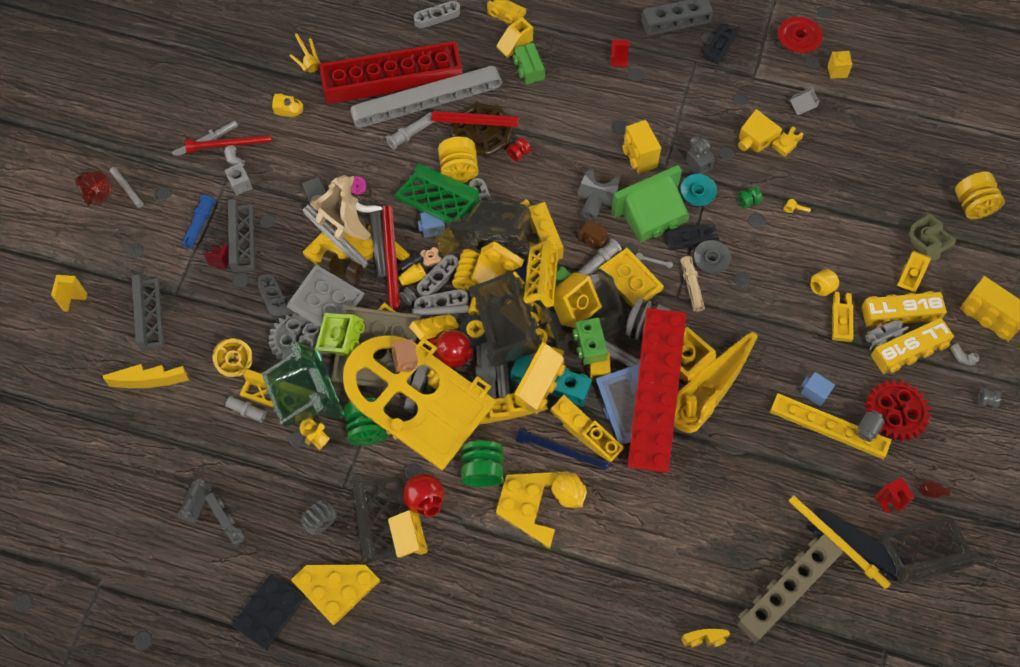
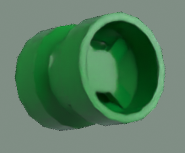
[737,186,762,209]

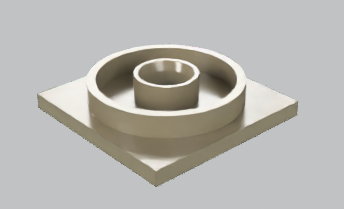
[331,306,421,389]

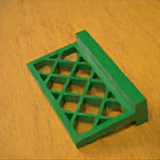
[394,164,480,226]

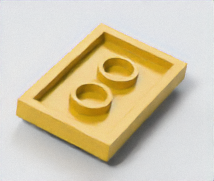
[598,248,664,308]

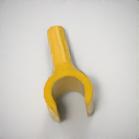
[783,199,811,213]

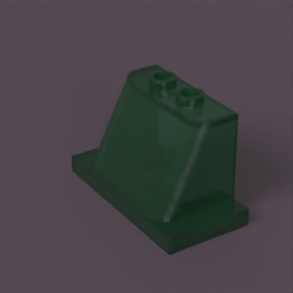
[262,341,344,426]

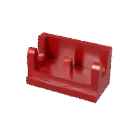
[874,477,915,514]

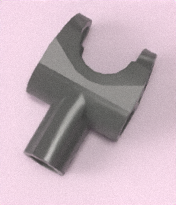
[578,168,620,221]

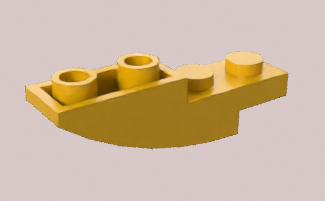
[550,395,624,462]

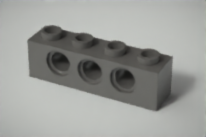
[641,0,713,36]

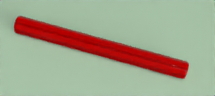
[382,205,400,311]

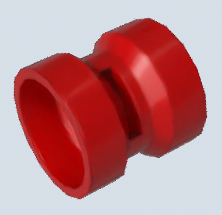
[507,137,531,162]

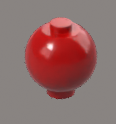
[429,330,473,368]
[403,474,444,517]

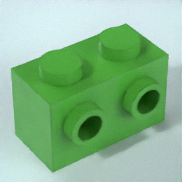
[572,318,608,365]

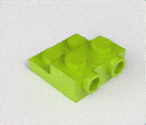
[315,313,365,357]

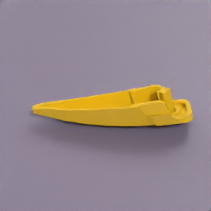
[674,332,758,433]

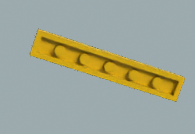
[770,393,891,460]

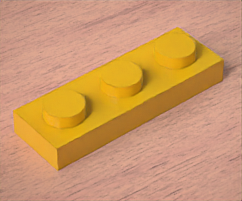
[409,314,460,341]

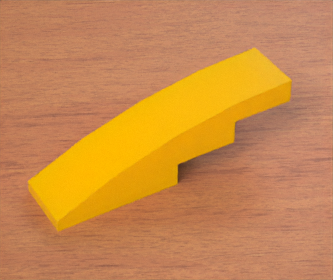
[103,364,189,388]
[480,394,548,424]

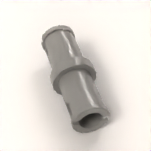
[225,396,267,423]

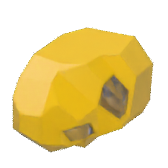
[272,93,303,117]

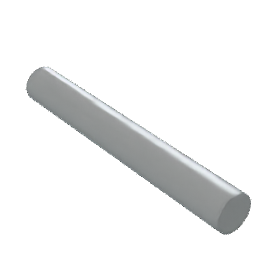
[109,167,144,208]
[412,305,469,316]

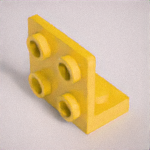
[472,241,524,297]

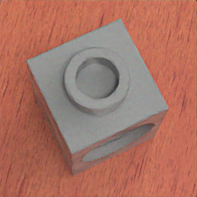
[224,163,253,196]

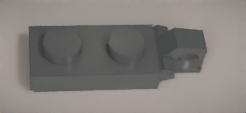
[205,493,245,547]

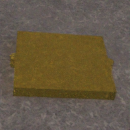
[436,218,466,258]

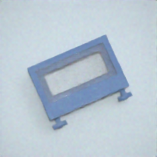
[596,364,639,445]

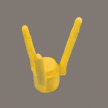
[290,33,321,73]

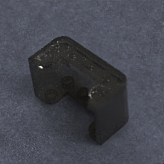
[468,271,542,367]

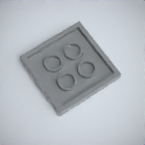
[287,265,365,327]

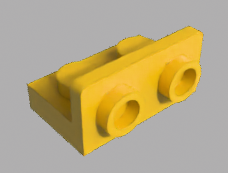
[487,0,526,24]

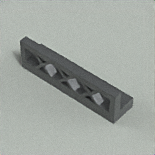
[228,199,255,273]
[132,275,164,351]

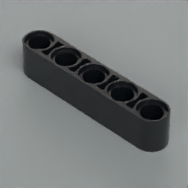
[806,508,907,581]

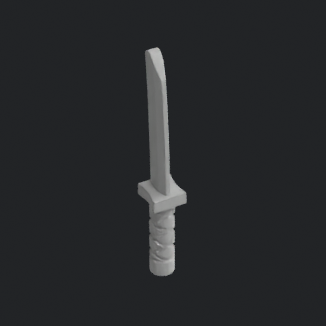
[172,120,238,156]

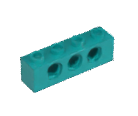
[510,353,592,407]

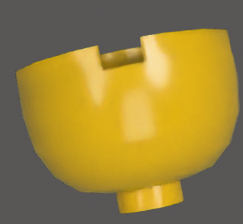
[212,338,252,377]

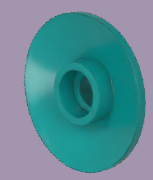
[680,174,717,206]

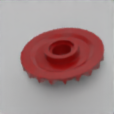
[778,17,823,54]

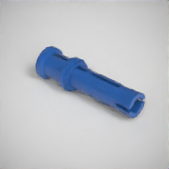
[181,195,216,249]

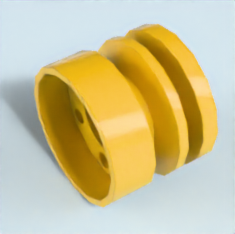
[438,137,478,183]
[955,172,1005,219]

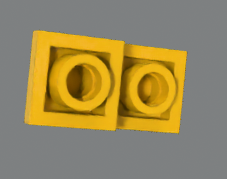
[681,629,730,648]

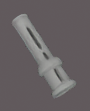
[386,112,435,150]
[576,238,622,275]

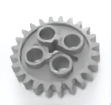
[268,313,327,367]

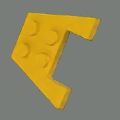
[496,472,570,549]

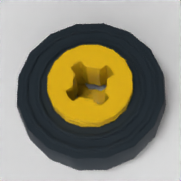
[459,315,493,349]

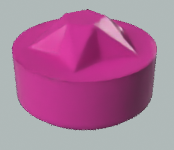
[351,176,366,195]

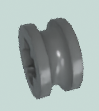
[399,287,417,306]

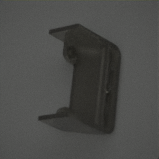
[533,268,626,356]

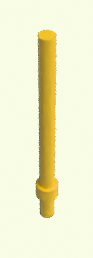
[788,495,891,589]

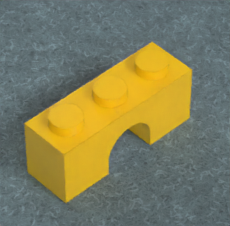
[527,202,564,260]

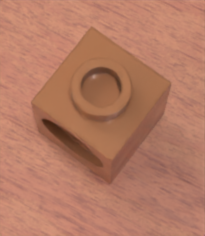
[391,339,418,372]

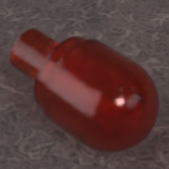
[920,481,950,499]

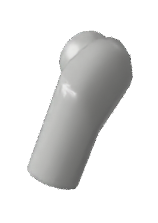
[224,145,245,166]
[950,343,979,366]

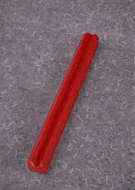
[431,111,519,127]

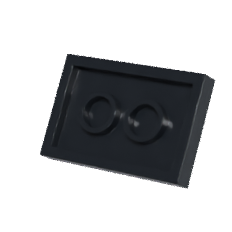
[232,573,306,651]

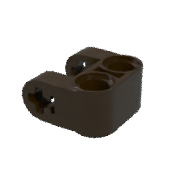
[321,250,364,288]

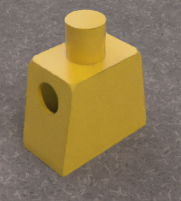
[738,109,782,152]

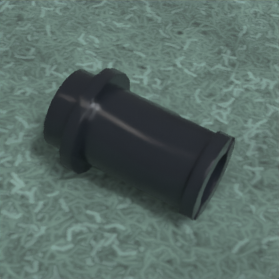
[398,253,423,272]

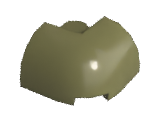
[909,214,956,260]

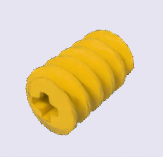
[452,249,480,291]

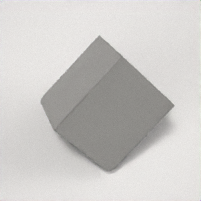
[790,87,819,115]

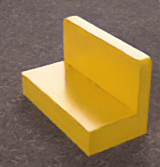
[51,275,87,312]
[388,510,428,558]

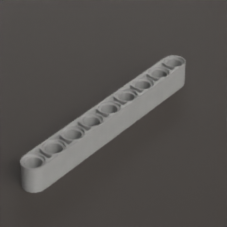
[350,66,502,128]

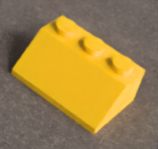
[514,342,566,415]

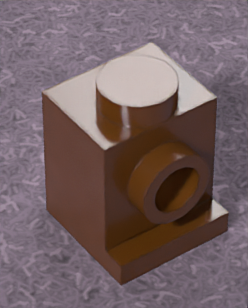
[578,219,608,249]

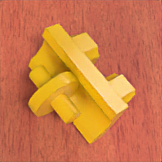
[299,419,330,450]

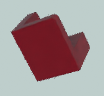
[204,243,229,269]

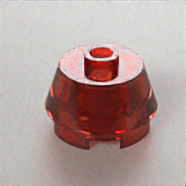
[75,171,112,206]

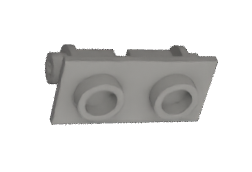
[865,320,909,351]

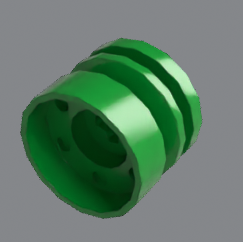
[344,398,389,446]
[461,441,504,487]

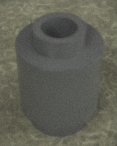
[857,411,885,442]

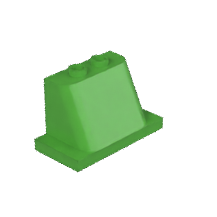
[611,165,689,243]

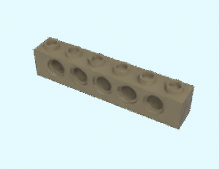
[737,534,843,644]

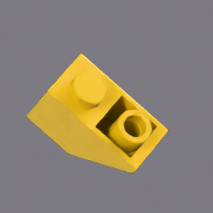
[496,17,533,58]

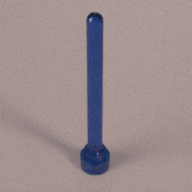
[516,427,609,469]

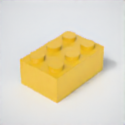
[959,276,1020,342]

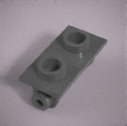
[177,478,213,524]

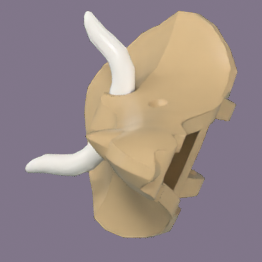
[310,175,382,240]

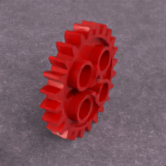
[864,379,931,442]

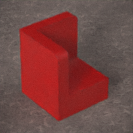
[610,39,629,68]

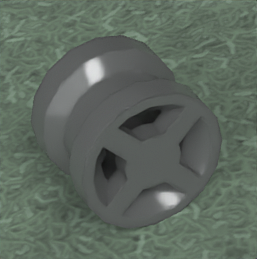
[978,387,1001,409]

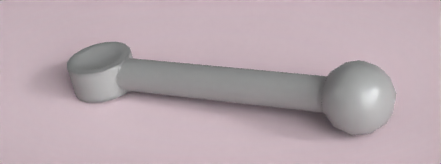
[636,253,673,268]

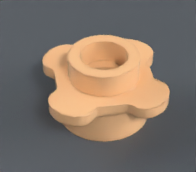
[420,247,441,266]

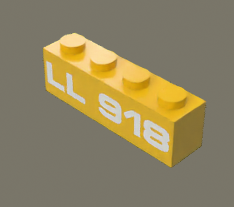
[861,291,947,327]
[871,318,954,374]

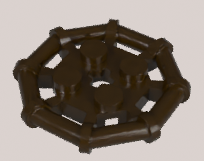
[449,101,514,158]

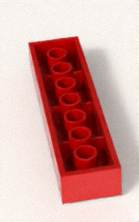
[319,41,463,104]
[627,308,687,474]

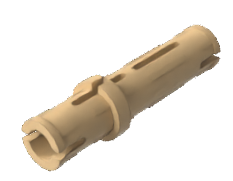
[680,256,705,312]

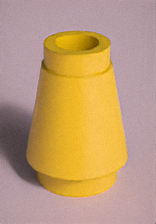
[398,263,426,287]

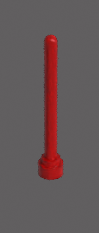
[185,135,272,154]

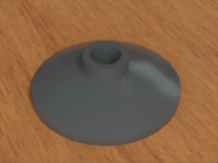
[694,240,731,274]

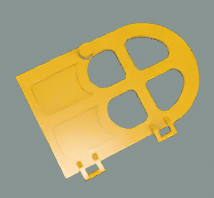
[343,336,497,471]

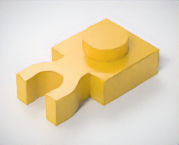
[771,126,804,157]

